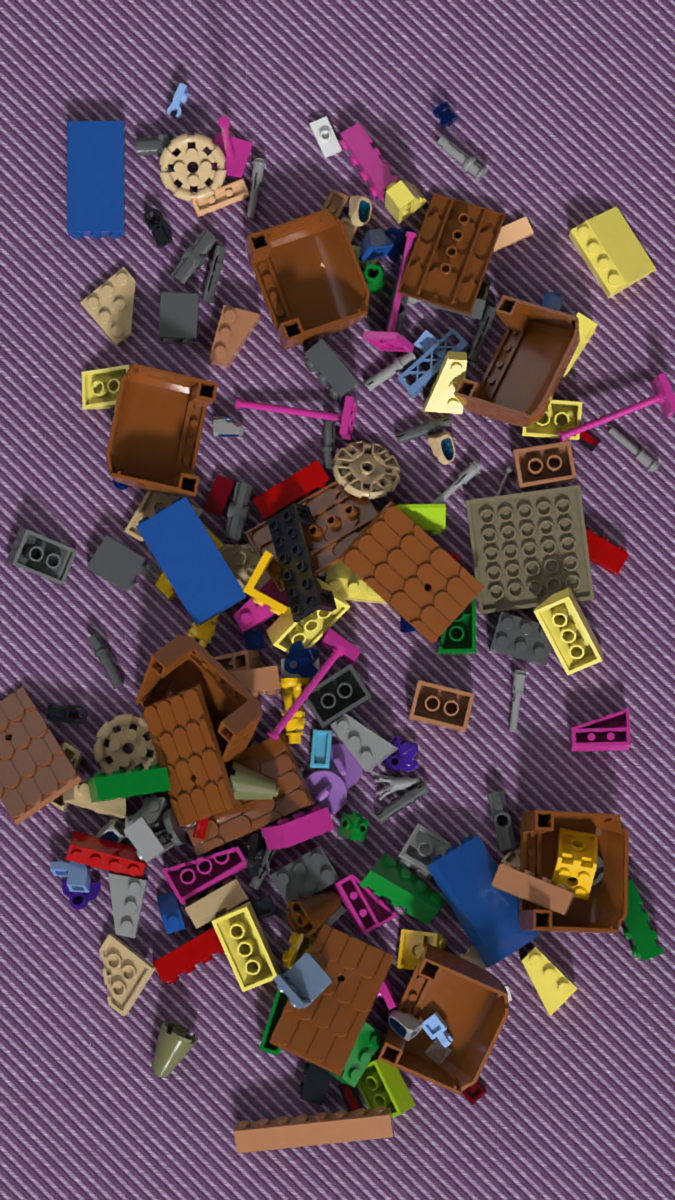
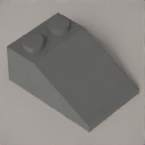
[6,527,77,585]

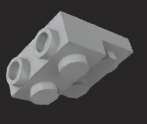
[397,824,451,879]

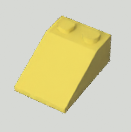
[82,365,132,410]

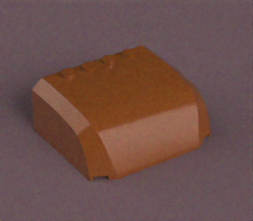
[245,208,370,351]
[454,295,580,427]
[105,363,218,499]
[135,635,263,771]
[519,810,629,933]
[378,943,509,1095]

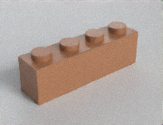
[491,862,574,917]

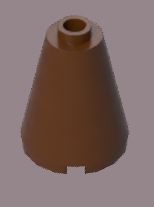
[286,891,341,938]

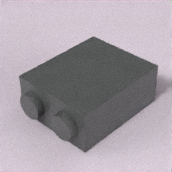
[158,292,200,345]
[86,535,148,593]

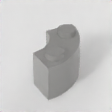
[125,797,170,840]

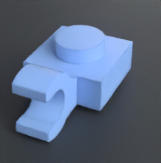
[167,83,189,119]
[414,330,447,359]
[422,1011,454,1048]

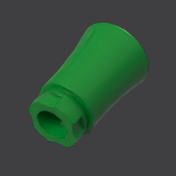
[362,263,386,294]

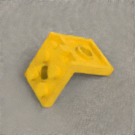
[243,550,290,615]
[552,828,598,900]

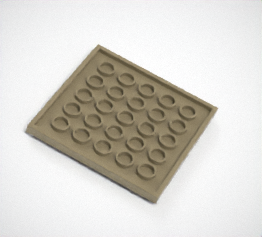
[466,485,595,614]

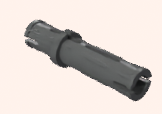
[201,246,227,304]
[467,305,496,362]
[322,412,337,470]
[395,414,453,445]
[87,633,125,689]
[375,782,429,824]
[247,845,277,890]

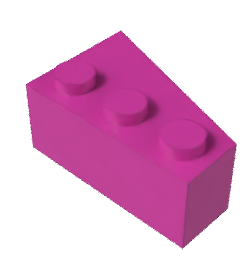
[570,707,631,752]
[261,805,335,850]
[332,874,398,936]

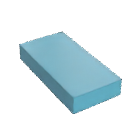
[310,729,333,769]

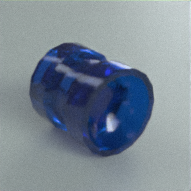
[432,102,458,128]

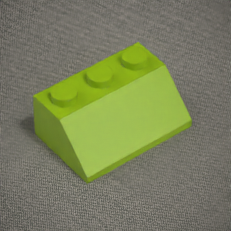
[395,504,446,536]
[357,1057,416,1118]

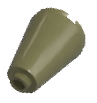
[228,761,280,800]
[151,1020,198,1078]

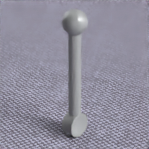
[496,467,513,496]

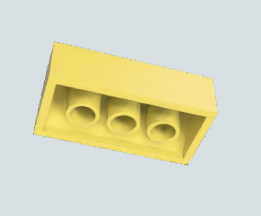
[266,577,350,658]
[534,587,603,675]
[211,901,281,992]

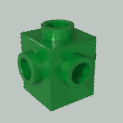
[337,811,369,843]

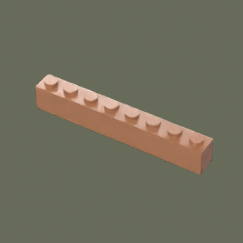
[234,1106,394,1154]

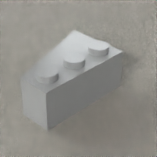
[330,713,399,772]
[123,817,175,862]
[108,873,148,938]

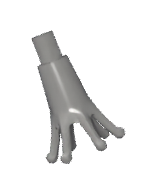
[374,771,420,800]

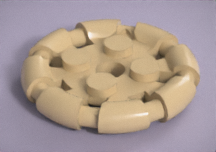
[159,133,227,201]
[333,441,400,499]
[93,714,160,776]

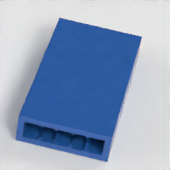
[67,121,125,239]
[136,497,247,627]
[426,835,539,968]

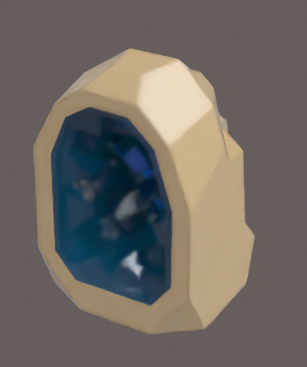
[348,195,372,227]
[428,432,455,465]

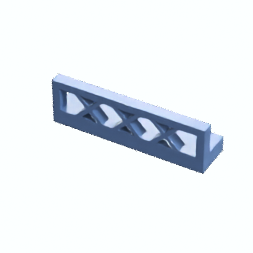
[397,328,469,399]

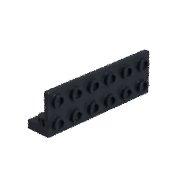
[268,503,337,623]

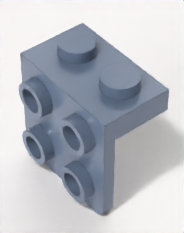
[273,953,332,1009]

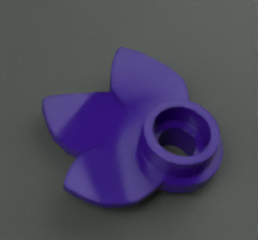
[385,735,419,772]
[62,880,101,910]

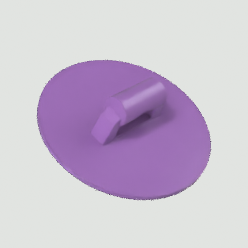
[317,744,363,788]
[305,770,347,815]

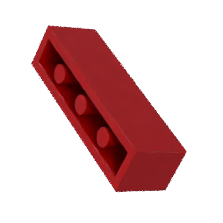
[252,460,330,521]
[586,526,629,576]
[66,831,146,879]
[152,927,225,984]

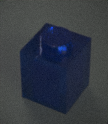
[243,629,266,651]

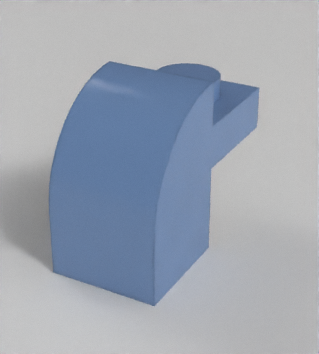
[50,860,91,893]

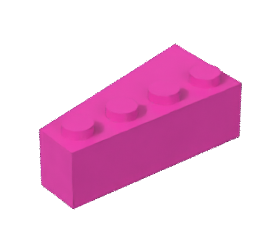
[339,122,399,201]
[233,578,290,634]
[161,846,247,906]

